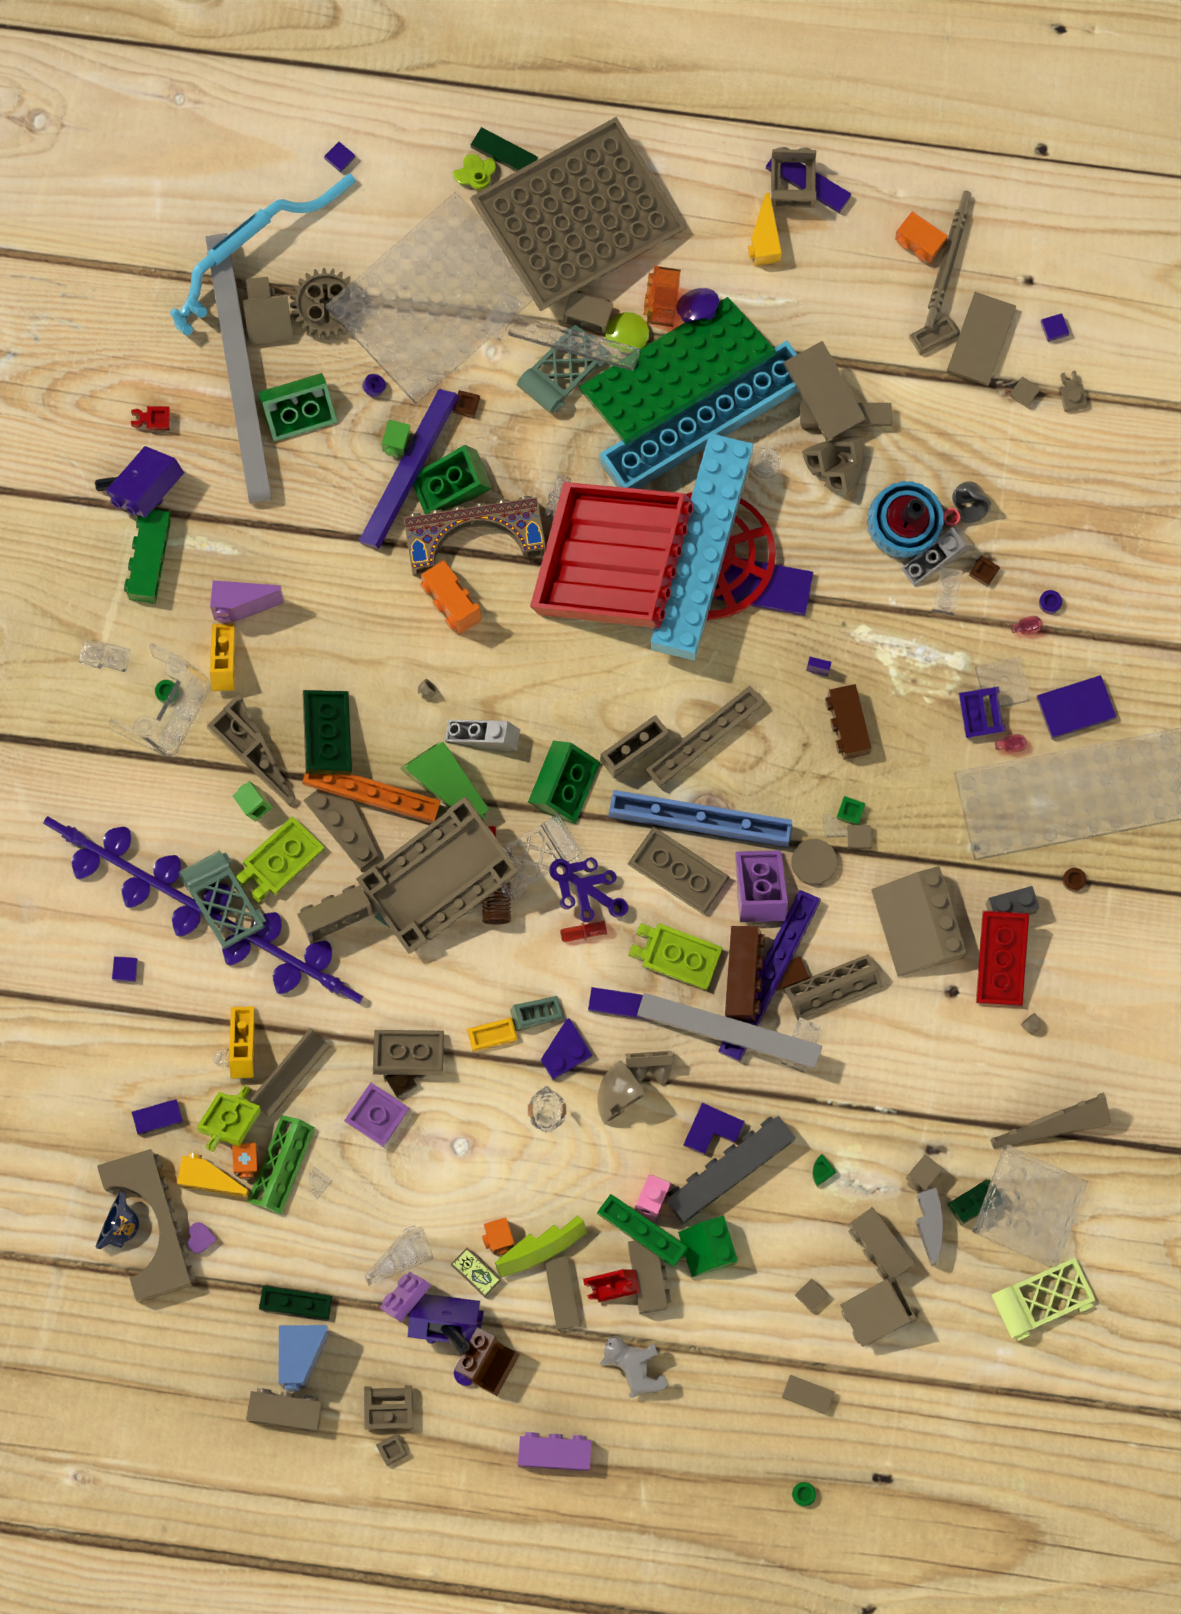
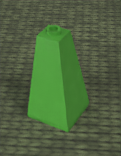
[400,741,489,819]

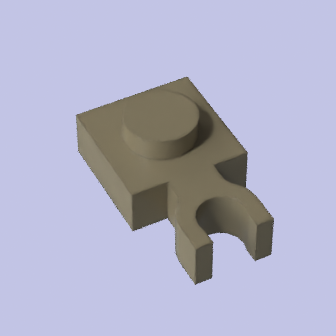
[1060,371,1087,412]

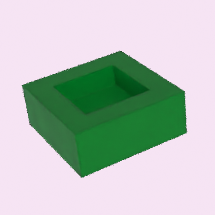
[836,796,866,825]

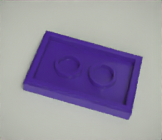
[1036,675,1116,739]

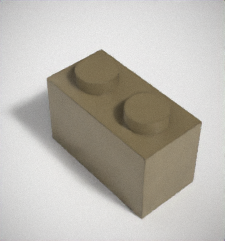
[563,291,614,335]

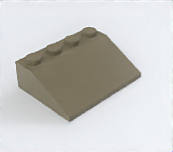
[871,866,967,976]

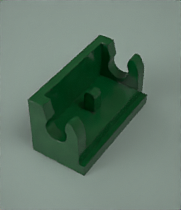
[947,1179,1003,1226]

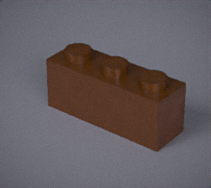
[825,684,872,760]

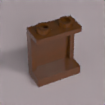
[454,1327,520,1396]

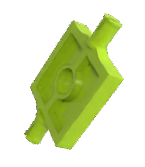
[197,1085,261,1152]

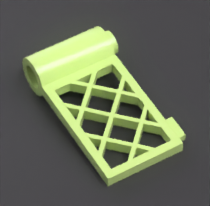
[991,1258,1095,1341]

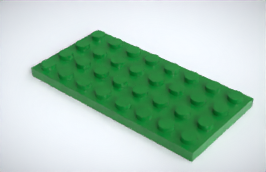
[579,297,776,445]

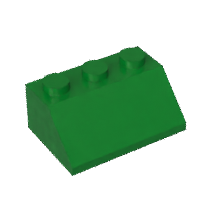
[258,373,337,441]
[528,740,601,824]

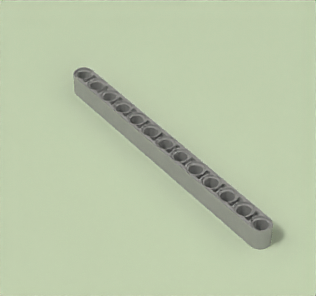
[205,233,272,504]

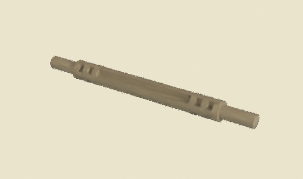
[924,191,972,330]

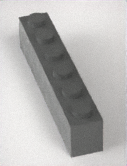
[666,1115,796,1224]

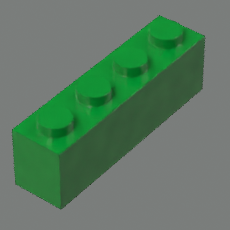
[124,509,171,604]

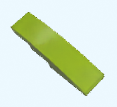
[495,1215,587,1278]

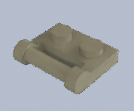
[364,1385,413,1430]

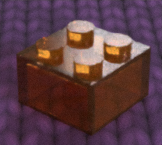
[643,266,681,327]

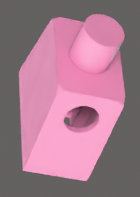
[634,1174,672,1224]

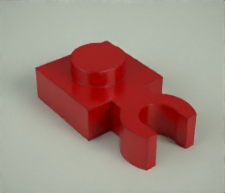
[131,406,170,430]

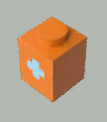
[232,1143,259,1179]

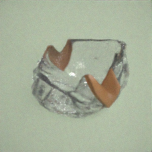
[528,1086,567,1133]

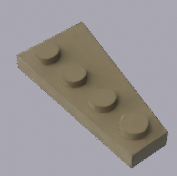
[304,789,379,871]

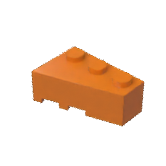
[420,560,481,634]

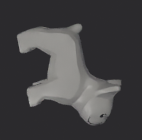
[600,1336,668,1398]

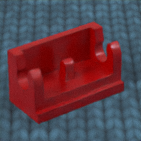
[583,1269,640,1302]

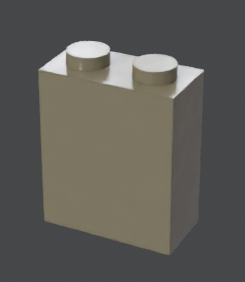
[840,1276,917,1347]

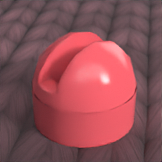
[943,508,960,527]

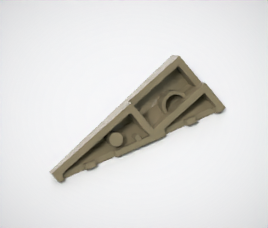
[207,693,294,805]
[990,1092,1111,1149]

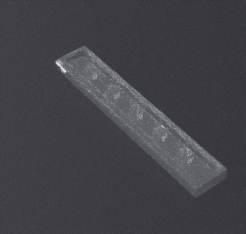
[508,314,641,371]

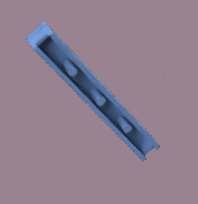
[608,790,792,847]

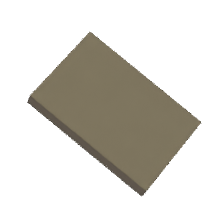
[373,1030,444,1075]

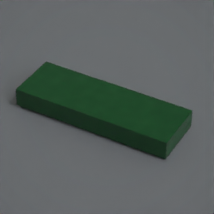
[470,127,538,171]
[259,1286,333,1320]

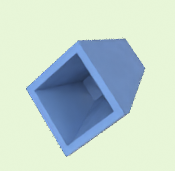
[278,1325,329,1392]

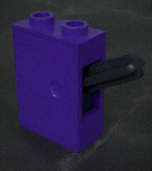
[95,446,184,518]
[408,1294,484,1355]

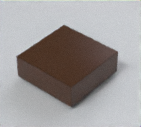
[453,390,480,418]
[969,555,1000,587]

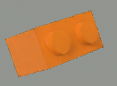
[895,211,948,264]

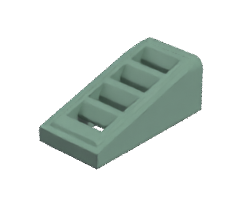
[510,996,563,1031]

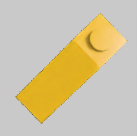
[748,193,782,266]
[210,623,235,691]
[229,1006,255,1079]
[177,1153,249,1197]

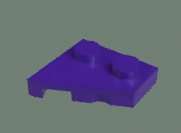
[541,1018,592,1081]

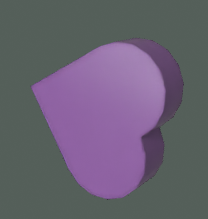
[188,1222,217,1254]

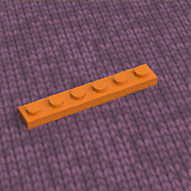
[302,774,440,824]

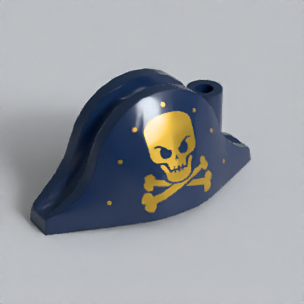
[95,1190,139,1249]

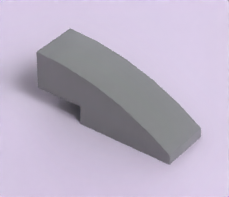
[915,1188,943,1266]

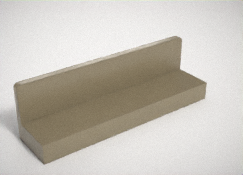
[250,1028,330,1118]

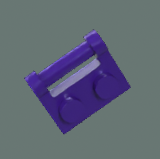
[958,686,1006,738]

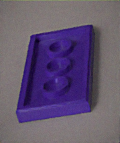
[717,558,813,616]

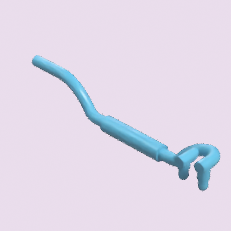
[170,173,356,336]

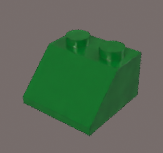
[678,1215,738,1277]

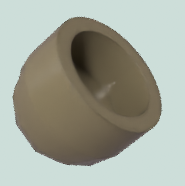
[418,679,438,699]
[1021,1013,1041,1033]

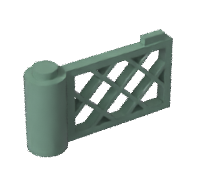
[517,324,609,413]
[179,850,266,950]

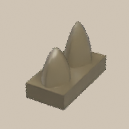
[625,1051,674,1086]

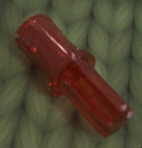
[560,920,607,942]

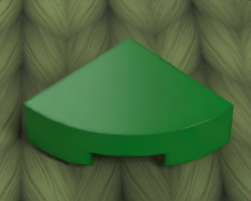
[812,1154,836,1187]

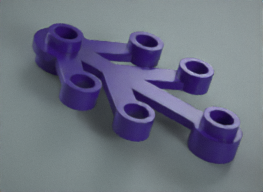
[549,857,628,922]

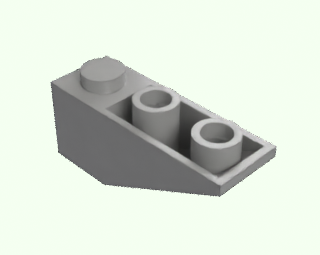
[901,527,974,586]
[445,720,520,751]

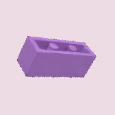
[518,1432,591,1471]

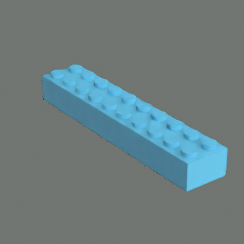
[600,340,799,489]
[651,433,753,661]

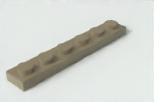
[645,685,764,788]

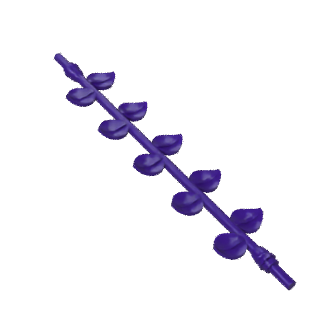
[43,816,364,1004]

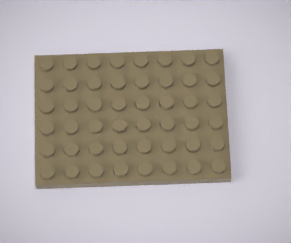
[470,117,686,311]

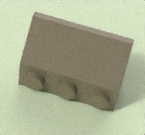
[297,885,373,943]

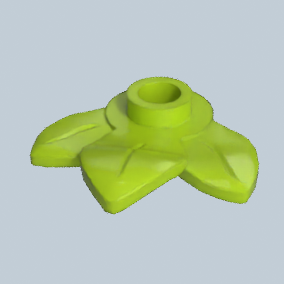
[453,154,496,191]

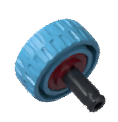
[867,481,944,559]

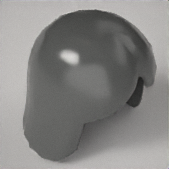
[952,481,991,523]

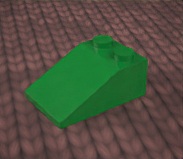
[413,445,492,514]

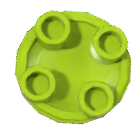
[605,312,649,356]

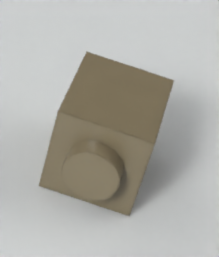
[905,1154,943,1192]

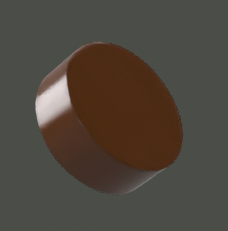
[1063,868,1086,892]

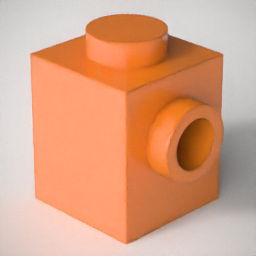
[482,1217,514,1256]

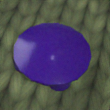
[676,288,719,323]

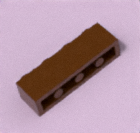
[725,926,765,1022]

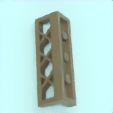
[784,954,883,1020]

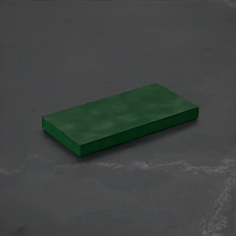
[302,690,352,775]

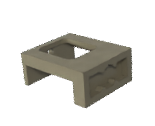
[771,147,816,208]

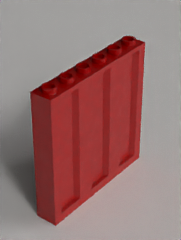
[530,482,693,628]

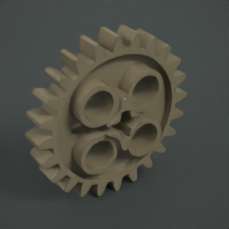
[290,268,362,340]

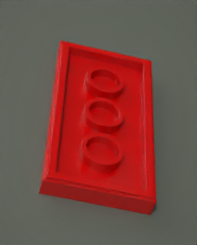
[976,910,1029,1006]

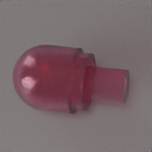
[1011,616,1043,635]
[995,734,1027,753]

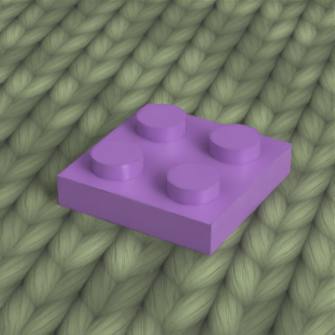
[344,1083,410,1147]
[380,1272,431,1322]

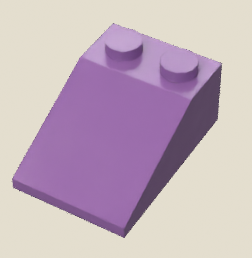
[210,580,284,624]
[735,851,788,922]

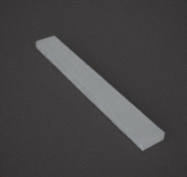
[637,993,822,1069]

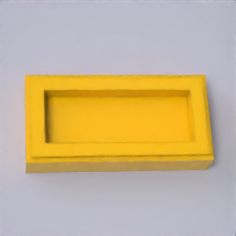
[467,1017,518,1052]

